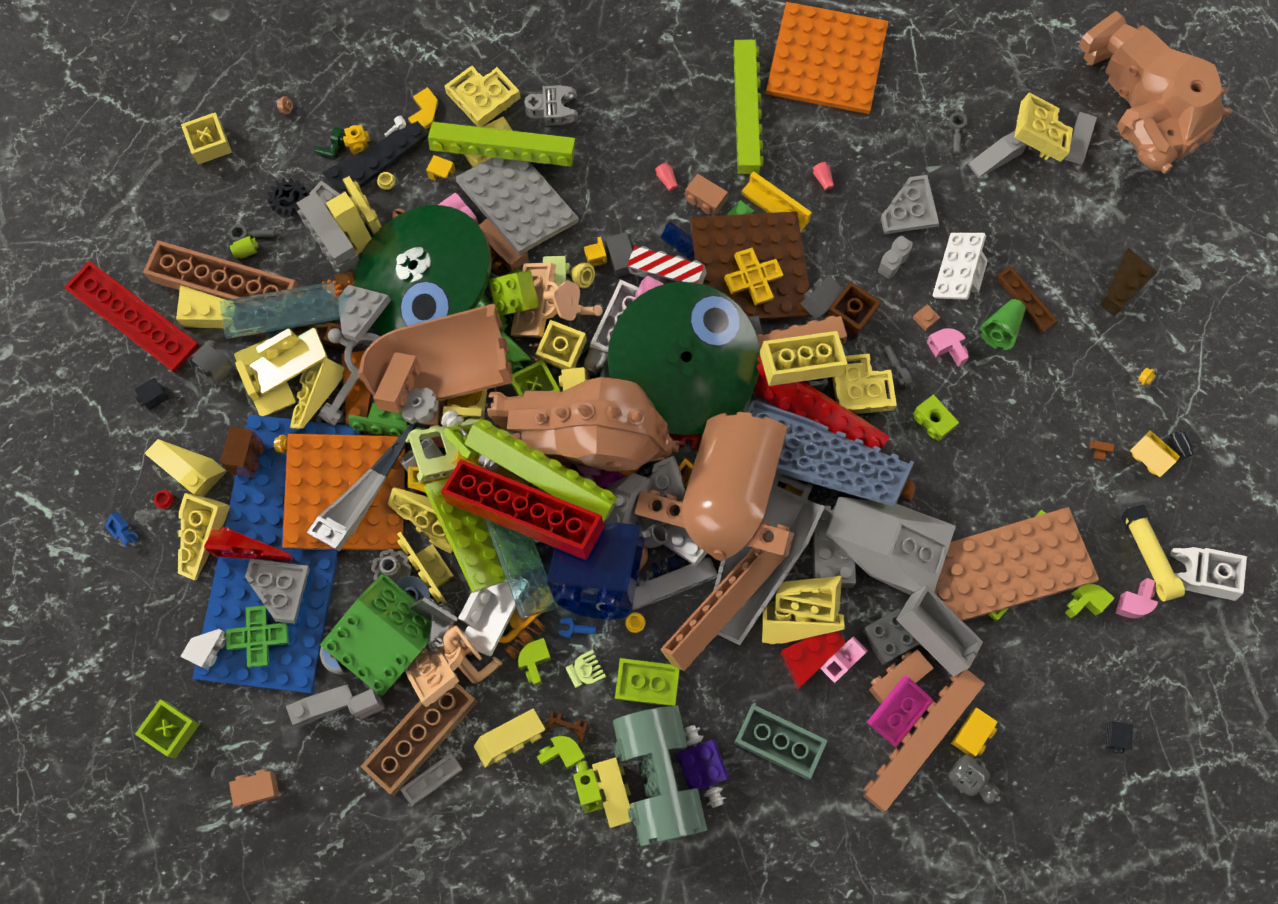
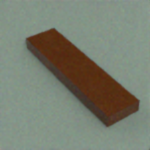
[996,266,1058,334]

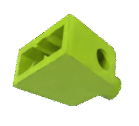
[573,761,604,814]

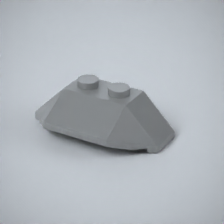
[602,473,650,553]

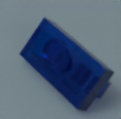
[661,222,694,258]

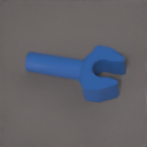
[559,618,596,639]

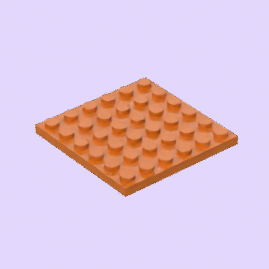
[766,2,888,114]
[282,434,405,550]

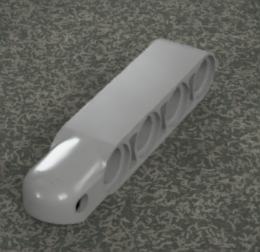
[623,558,718,610]

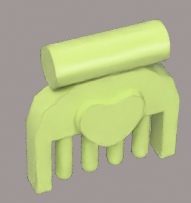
[566,650,606,688]

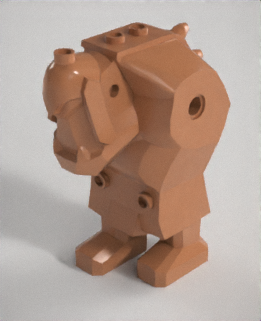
[1079,11,1232,174]
[487,377,679,473]

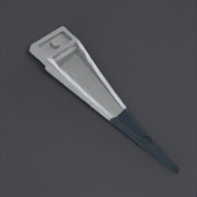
[307,421,419,551]

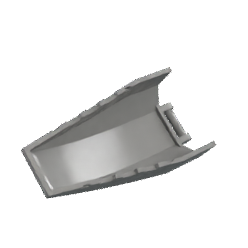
[713,473,825,645]

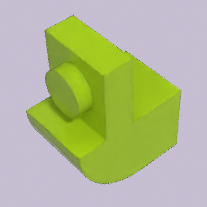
[1065,584,1114,618]
[518,638,551,687]
[537,736,585,769]

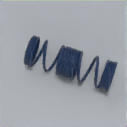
[651,555,688,578]

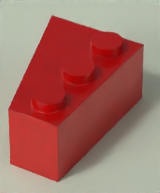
[780,631,845,689]

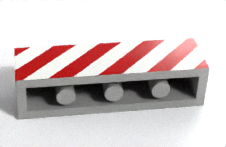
[627,246,707,284]

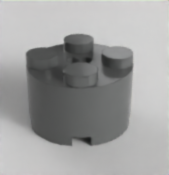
[188,341,234,387]

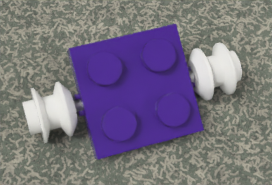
[677,725,730,808]

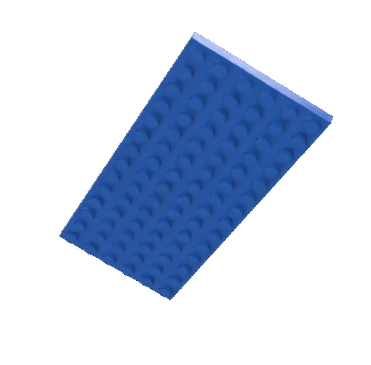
[192,415,362,694]

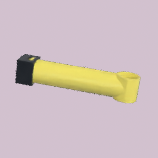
[1121,504,1185,601]

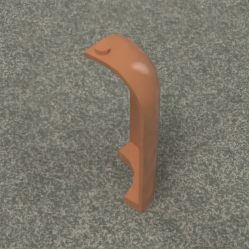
[358,304,512,401]
[682,412,787,562]

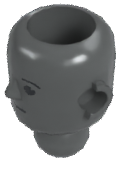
[948,755,1000,804]

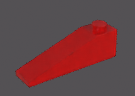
[204,527,294,562]

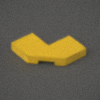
[408,87,438,130]

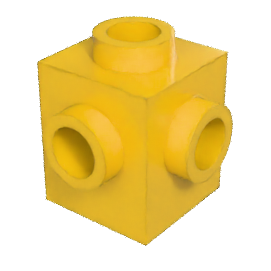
[343,125,370,155]

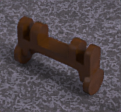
[544,710,589,745]

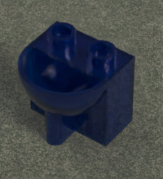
[547,521,644,620]

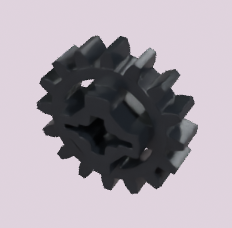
[268,178,308,217]

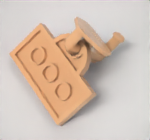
[511,263,602,337]
[405,625,503,707]

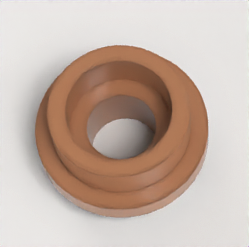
[277,96,293,115]

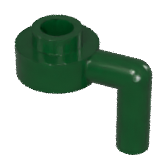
[315,127,346,158]

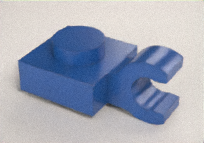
[105,512,139,546]

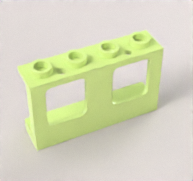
[406,418,482,483]

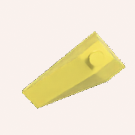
[290,358,344,429]
[178,493,230,580]

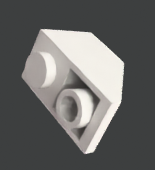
[181,629,226,670]

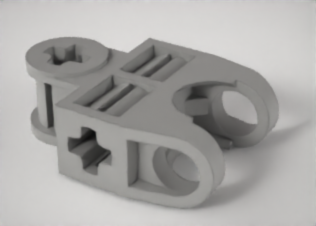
[525,85,578,126]

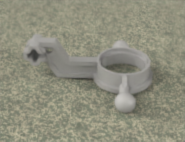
[318,328,381,426]

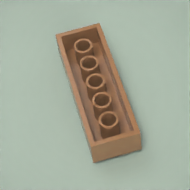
[360,683,478,796]

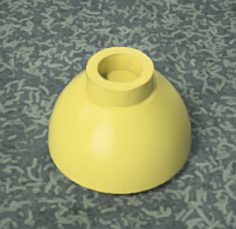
[570,263,595,289]

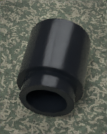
[1167,430,1195,460]

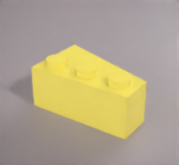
[326,192,372,255]
[176,285,238,328]
[775,576,842,622]

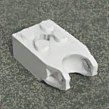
[1170,547,1247,601]

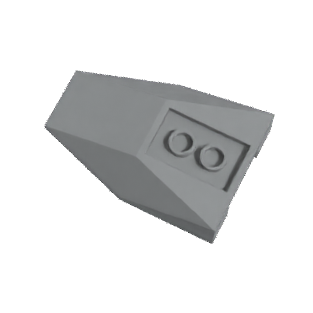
[826,497,956,595]

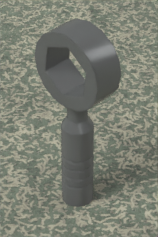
[948,112,967,155]
[229,224,275,242]
[884,345,912,387]

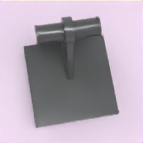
[409,597,458,651]

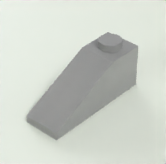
[968,130,1027,178]
[286,684,353,728]

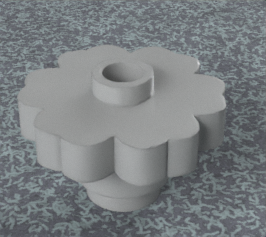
[401,387,439,424]
[371,549,412,583]

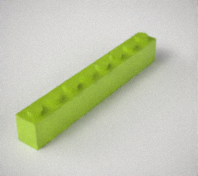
[733,40,763,174]
[428,122,575,167]
[464,419,618,522]

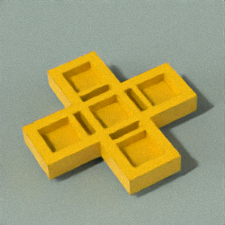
[724,247,783,306]

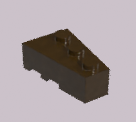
[1100,248,1157,317]

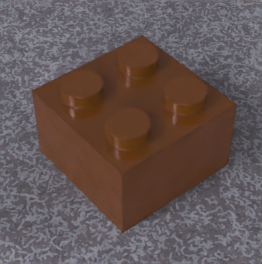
[826,281,881,338]
[220,426,264,478]

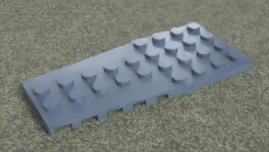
[746,400,914,506]

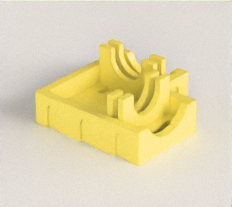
[444,66,520,127]
[1014,93,1073,162]
[832,354,897,414]

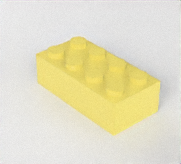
[760,331,847,386]

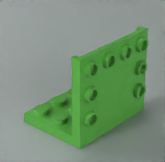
[320,573,431,696]

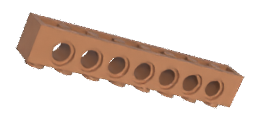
[634,489,794,556]

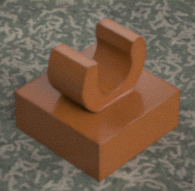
[1089,440,1114,460]

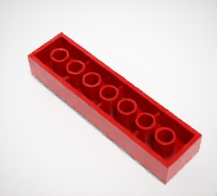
[441,459,605,560]

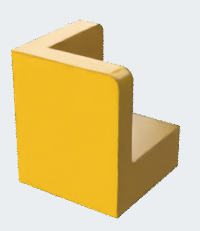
[426,155,456,181]
[584,237,607,267]

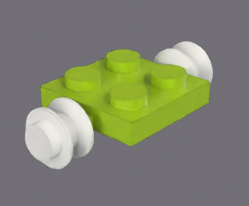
[441,411,499,471]

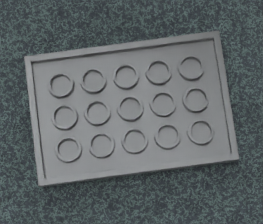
[456,158,579,255]

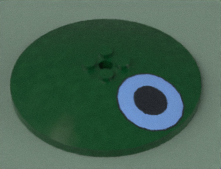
[353,205,492,336]
[607,282,760,435]

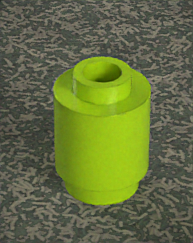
[230,236,259,259]

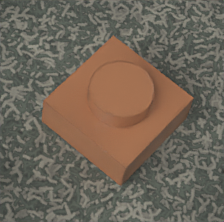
[913,304,940,331]

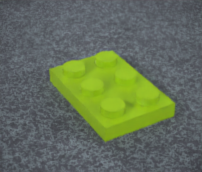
[615,658,679,707]

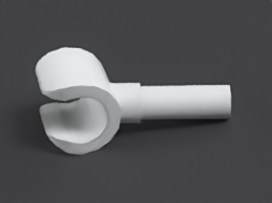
[384,116,406,137]

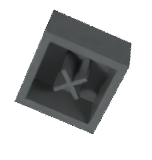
[861,609,920,666]

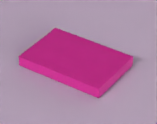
[867,675,934,748]

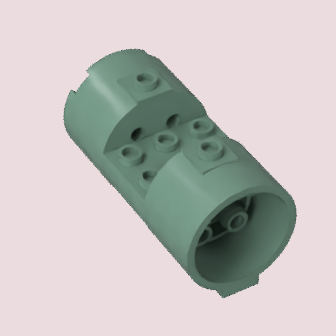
[613,706,708,847]

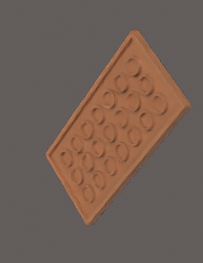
[934,507,1099,621]

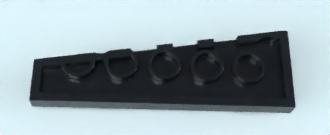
[323,121,429,197]

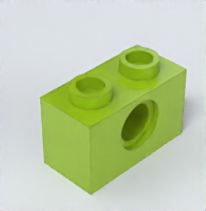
[913,394,959,442]

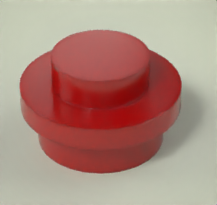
[154,490,174,509]

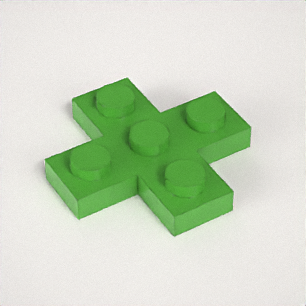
[226,605,289,668]

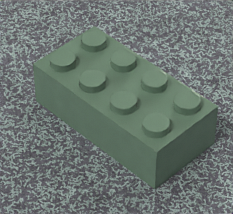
[734,704,828,780]

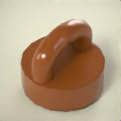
[900,479,915,500]

